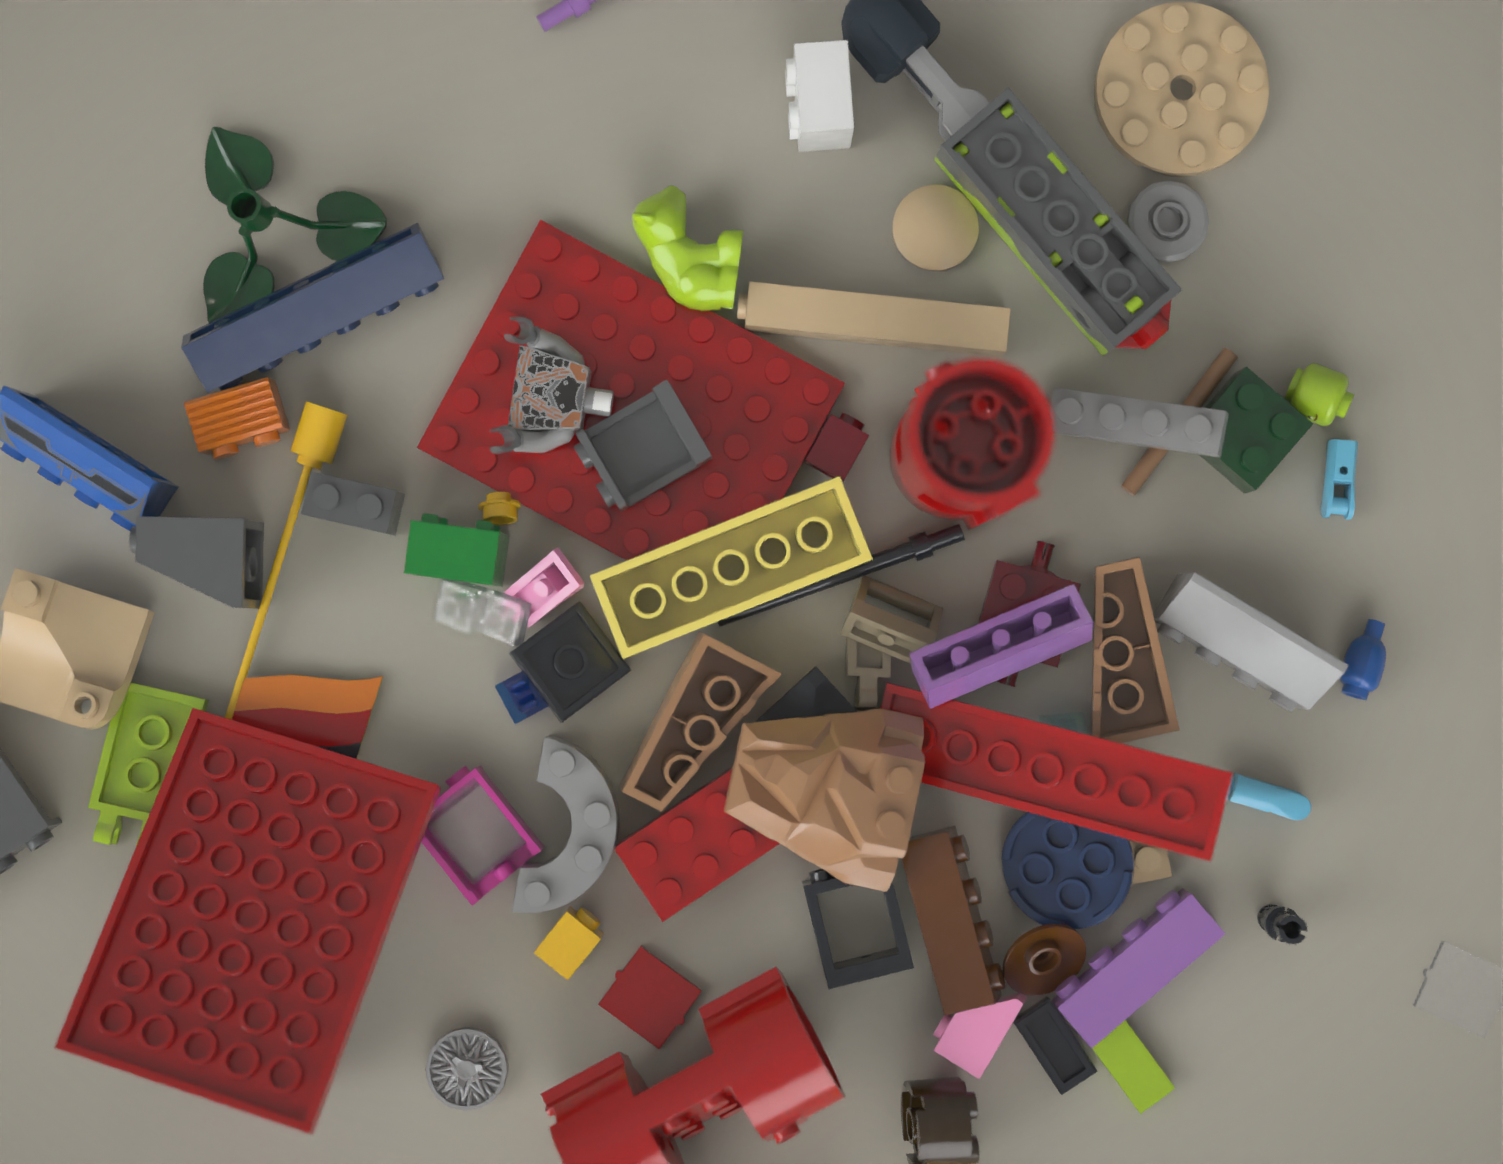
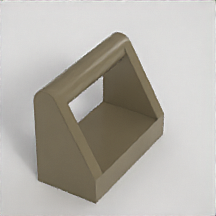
[840,576,943,663]

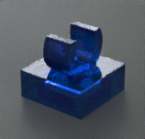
[495,672,548,724]

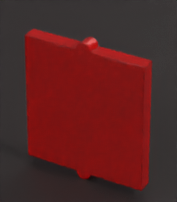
[598,946,702,1049]

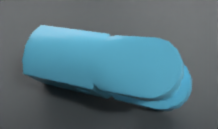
[1321,439,1358,520]
[1228,772,1311,820]

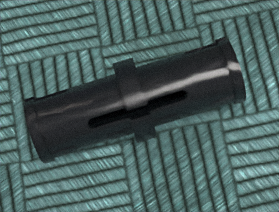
[1257,904,1307,945]

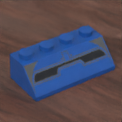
[0,385,178,531]

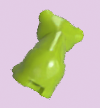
[632,185,743,311]

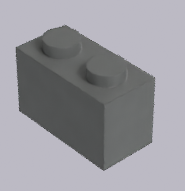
[301,471,405,536]

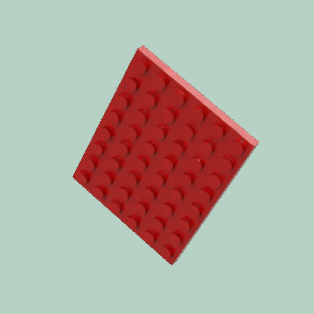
[417,220,845,561]
[54,708,441,1135]

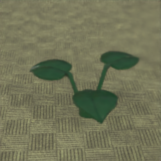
[203,127,387,323]

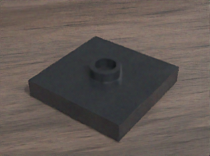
[509,601,631,723]

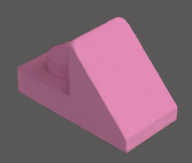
[502,547,585,628]

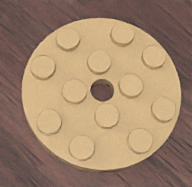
[1094,2,1269,177]

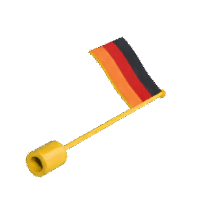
[225,401,383,759]

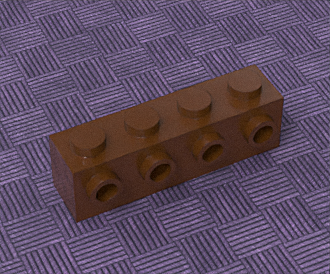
[901,826,1005,1015]

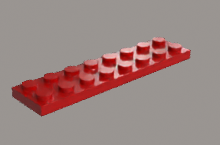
[880,683,1234,862]

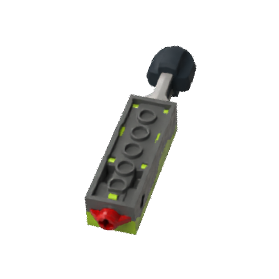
[841,0,1182,356]

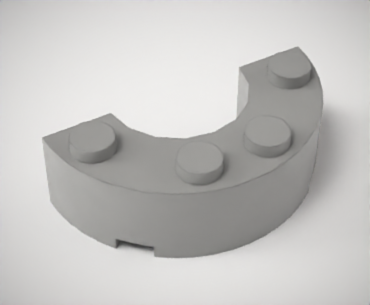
[512,735,620,913]

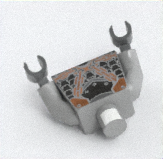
[489,316,614,454]

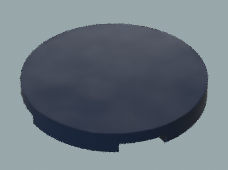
[1001,812,1135,929]

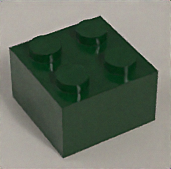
[1198,366,1313,494]

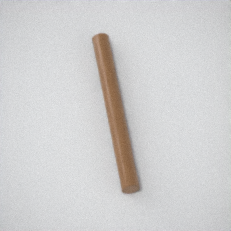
[1121,348,1238,496]

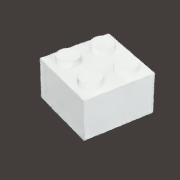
[785,40,854,152]

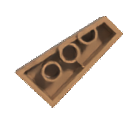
[1091,557,1180,743]
[619,631,782,812]

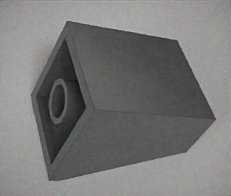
[129,516,264,609]

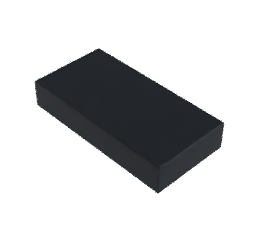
[1013,996,1098,1095]

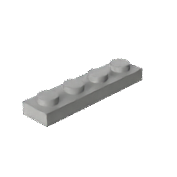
[1051,388,1229,457]

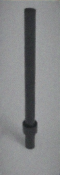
[718,524,965,627]

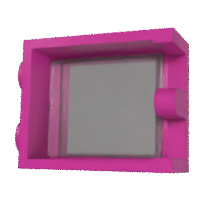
[422,765,545,906]

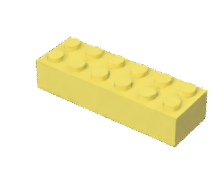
[590,476,873,659]

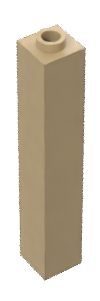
[737,281,1011,357]

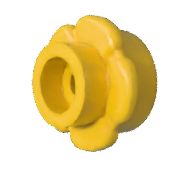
[478,492,521,525]

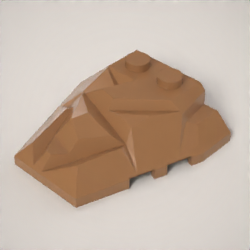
[724,709,925,892]

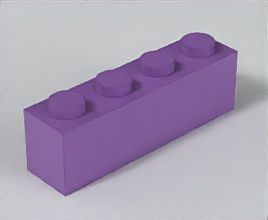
[910,584,1093,709]
[1051,888,1225,1049]

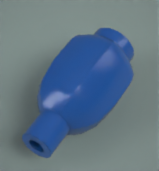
[1340,619,1386,700]

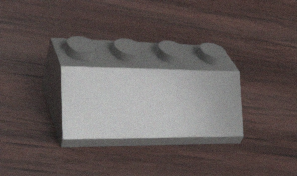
[1153,572,1349,712]

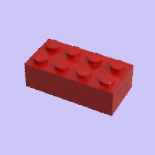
[614,766,780,922]

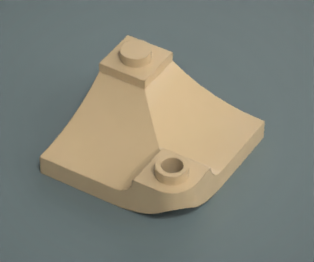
[0,568,155,730]

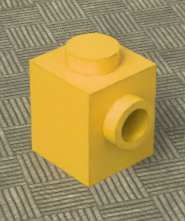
[534,906,604,981]

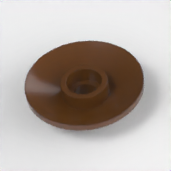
[1002,924,1086,996]

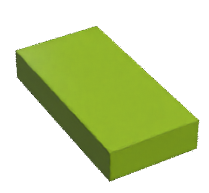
[1092,1020,1175,1114]

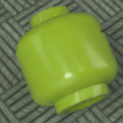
[1285,363,1355,426]

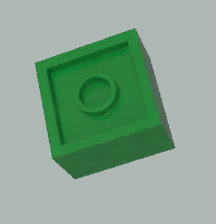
[404,513,510,587]

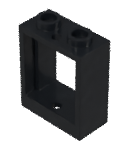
[802,869,914,989]

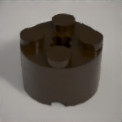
[901,1077,980,1164]

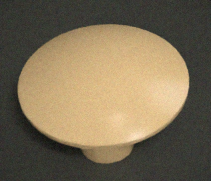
[892,184,979,272]

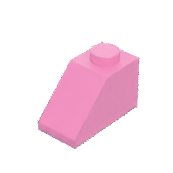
[933,993,1028,1079]

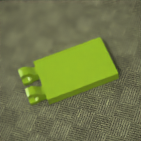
[88,683,209,846]

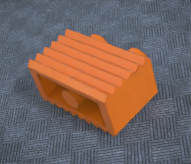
[184,377,290,460]

